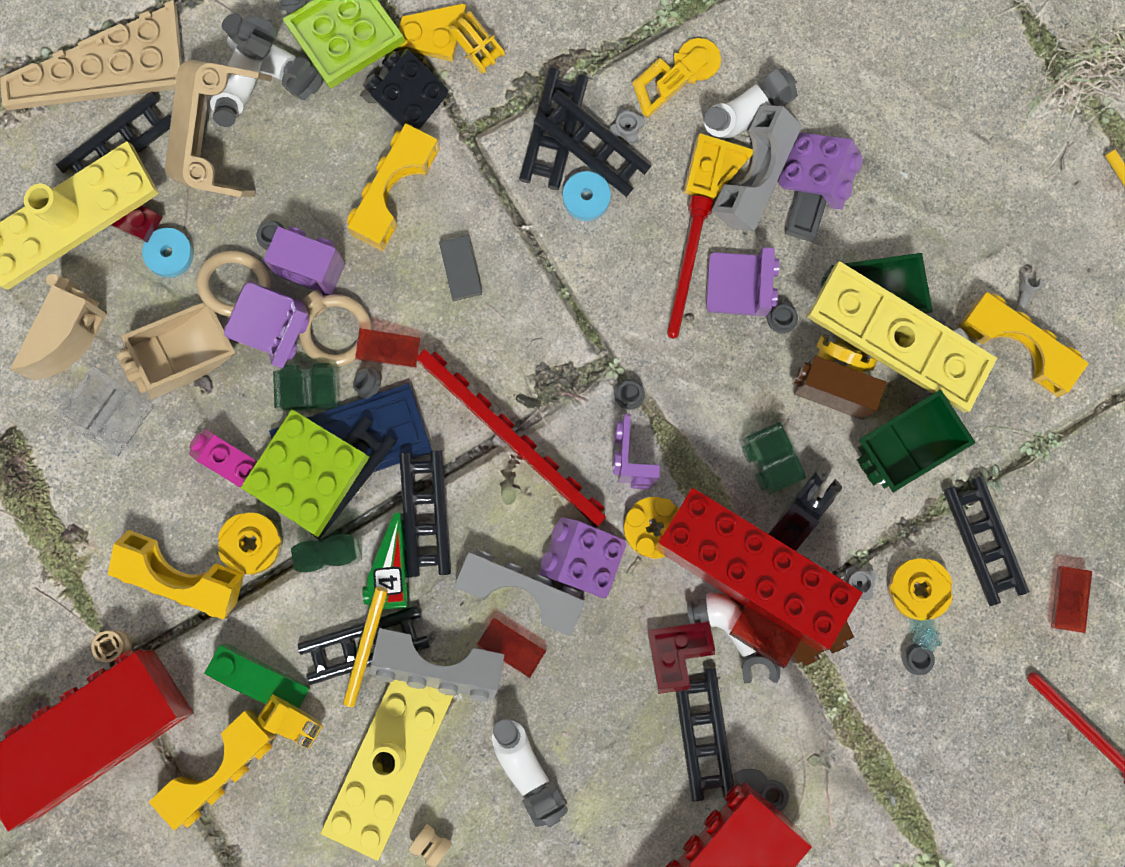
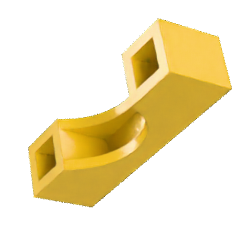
[347,123,440,252]
[958,292,1089,397]
[107,530,244,620]
[148,709,277,831]

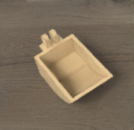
[9,274,107,381]
[116,302,235,400]

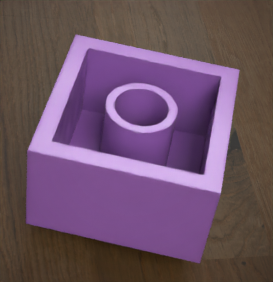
[263,226,345,295]

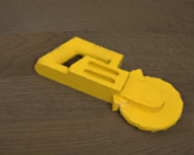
[632,38,721,118]

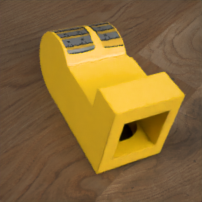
[257,694,324,748]

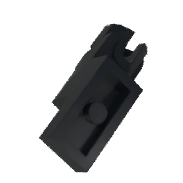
[768,469,842,551]

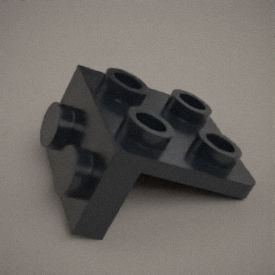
[360,49,448,130]

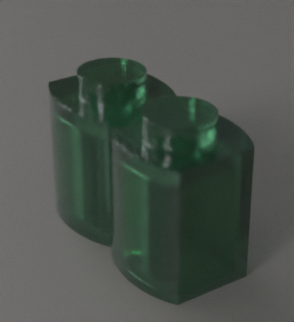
[273,363,339,411]
[742,422,806,495]
[291,534,362,574]

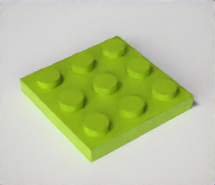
[283,0,405,89]
[240,410,370,537]

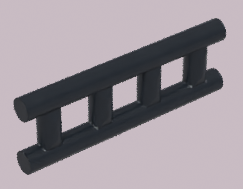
[519,68,589,190]
[533,90,652,197]
[56,92,172,174]
[310,416,397,540]
[399,450,451,578]
[943,476,1030,607]
[297,605,430,685]
[675,668,734,802]

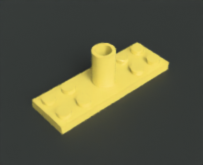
[0,141,159,290]
[806,261,997,413]
[320,680,454,861]

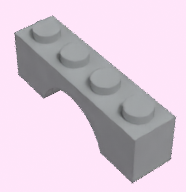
[712,105,802,232]
[454,550,585,636]
[369,628,504,702]

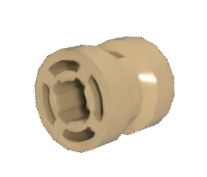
[91,630,133,663]
[408,823,452,867]

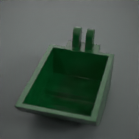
[821,253,933,314]
[856,389,976,493]

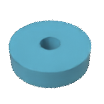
[563,171,611,221]
[142,228,194,278]

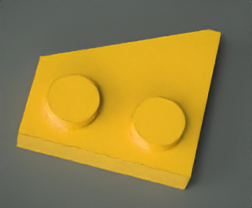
[396,4,467,62]
[683,133,753,200]

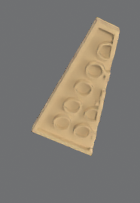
[0,0,182,110]

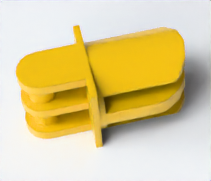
[448,10,505,74]

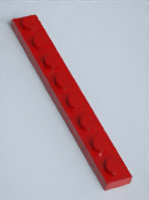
[416,349,606,528]

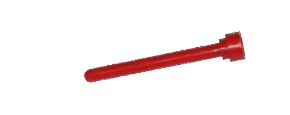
[667,196,714,339]
[1027,672,1125,784]

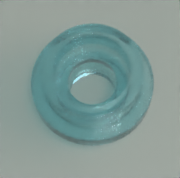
[911,624,943,652]

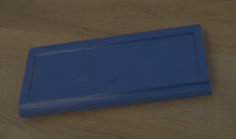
[269,383,432,473]

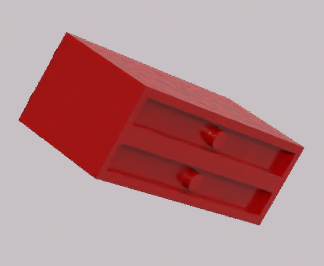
[654,487,863,651]
[0,649,194,832]
[666,781,812,867]

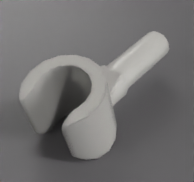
[1016,274,1043,312]

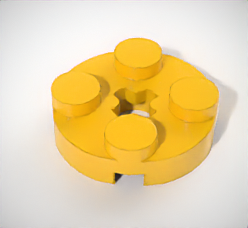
[816,334,878,373]
[623,497,679,559]
[218,512,283,575]
[887,558,953,621]

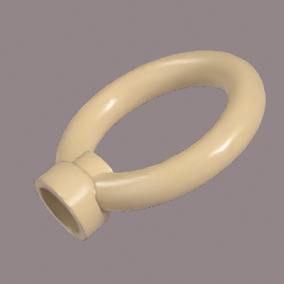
[196,251,271,317]
[299,290,372,367]

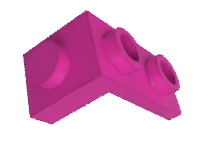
[188,428,257,487]

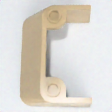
[165,60,272,197]

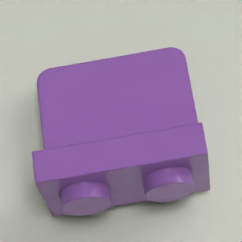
[779,133,863,210]
[706,247,779,317]
[224,281,310,369]
[613,414,660,490]
[539,517,626,598]

